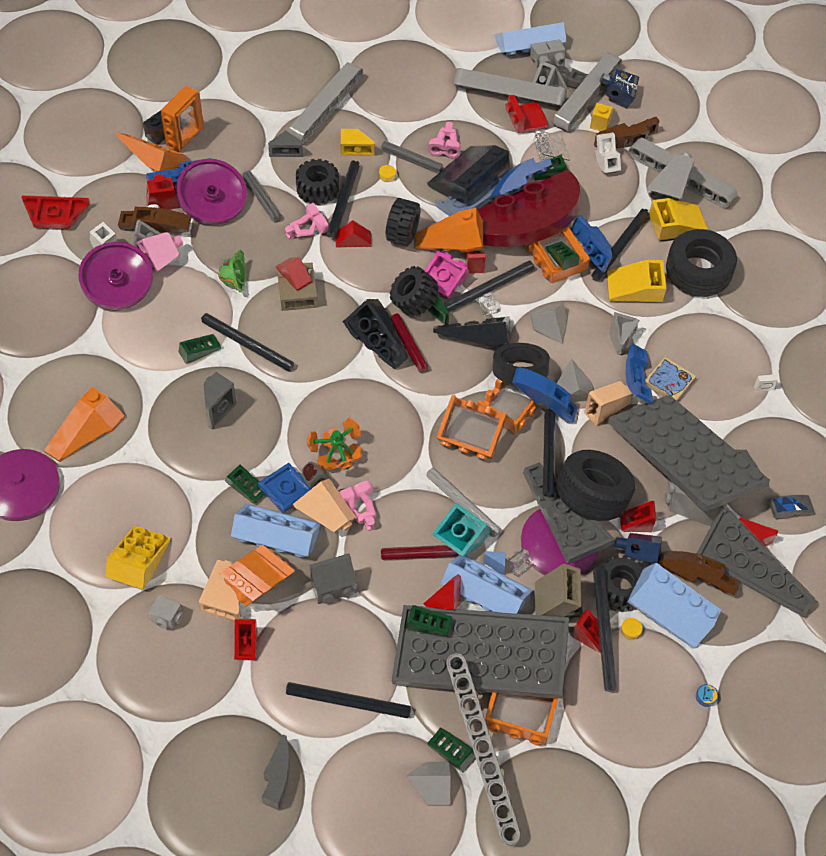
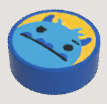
[696,684,718,707]

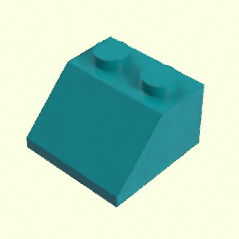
[432,503,491,558]

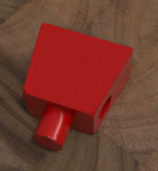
[146,174,181,210]

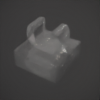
[477,292,501,316]
[506,548,533,578]

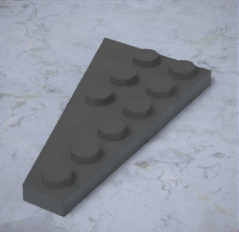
[523,462,615,564]
[696,505,815,617]

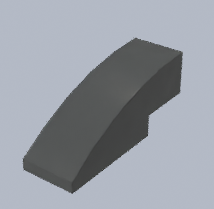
[262,734,290,810]

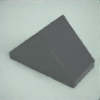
[268,130,303,157]

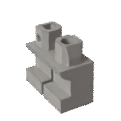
[530,39,565,68]

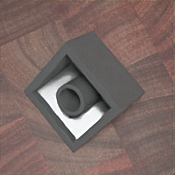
[203,372,237,429]
[310,553,357,604]

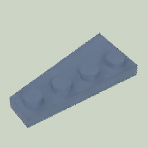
[436,177,501,216]

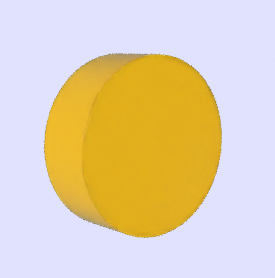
[379,165,396,182]
[621,618,642,640]

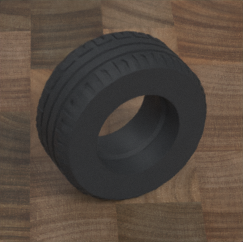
[666,229,737,297]
[556,449,635,521]

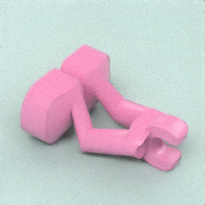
[428,122,461,158]
[285,203,329,240]
[339,480,376,530]

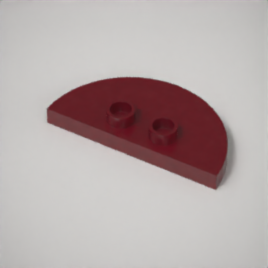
[477,170,581,247]

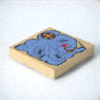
[645,357,696,401]

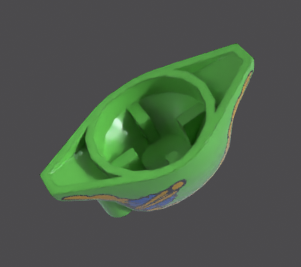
[218,249,246,293]

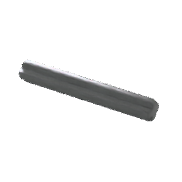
[381,141,443,173]
[243,170,281,222]

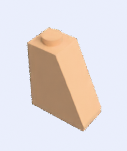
[584,381,633,426]
[293,479,357,532]
[199,560,240,622]

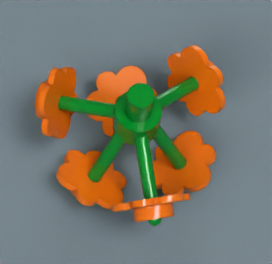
[307,418,362,470]

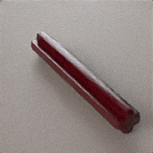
[391,313,428,373]
[381,545,459,560]

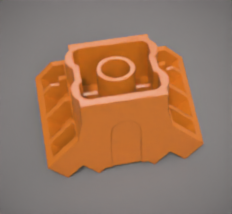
[219,545,295,607]

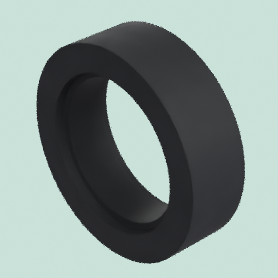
[493,343,550,385]

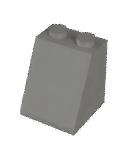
[647,152,694,201]
[665,481,726,527]

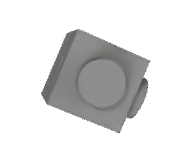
[149,595,184,630]

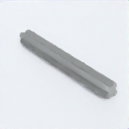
[426,468,501,537]

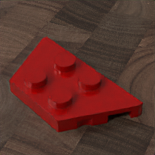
[21,195,90,229]

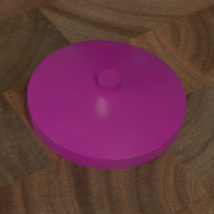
[176,159,247,225]
[78,242,153,310]
[0,449,60,521]
[521,509,600,575]

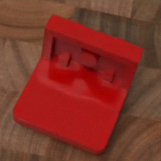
[505,95,548,133]

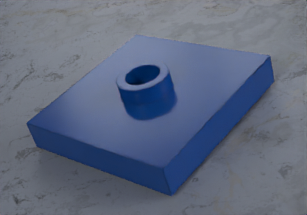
[258,462,311,513]

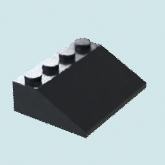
[427,145,510,205]

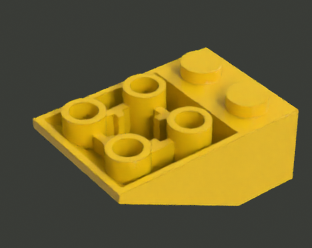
[649,198,708,240]
[607,260,666,302]
[105,526,171,590]

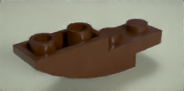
[594,117,660,148]
[118,207,192,233]
[658,551,740,596]

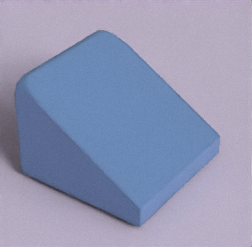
[484,551,506,574]

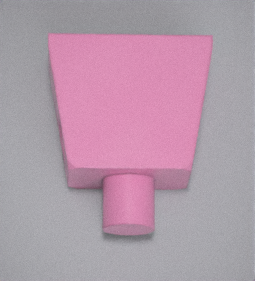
[136,232,183,273]

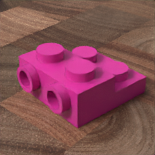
[425,251,470,299]

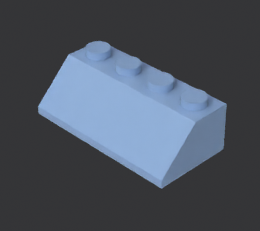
[494,22,566,55]
[231,504,322,557]
[441,555,533,614]
[628,563,721,648]

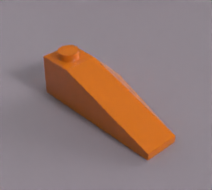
[116,132,187,172]
[415,208,483,252]
[44,387,125,462]

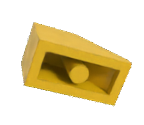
[590,103,615,131]
[341,129,375,156]

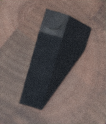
[342,299,409,369]
[433,316,510,348]

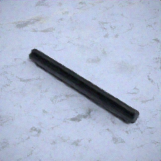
[327,160,360,238]
[591,209,650,281]
[443,260,534,312]
[201,313,294,371]
[543,409,555,498]
[593,567,617,692]
[286,682,411,718]

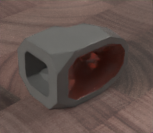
[302,461,331,489]

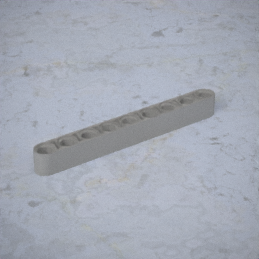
[447,653,521,846]

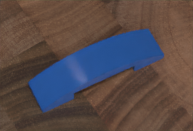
[626,343,653,404]

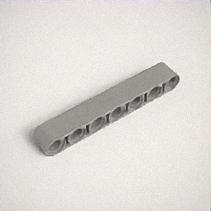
[553,52,622,131]
[288,62,363,144]
[453,68,567,107]
[628,138,737,208]

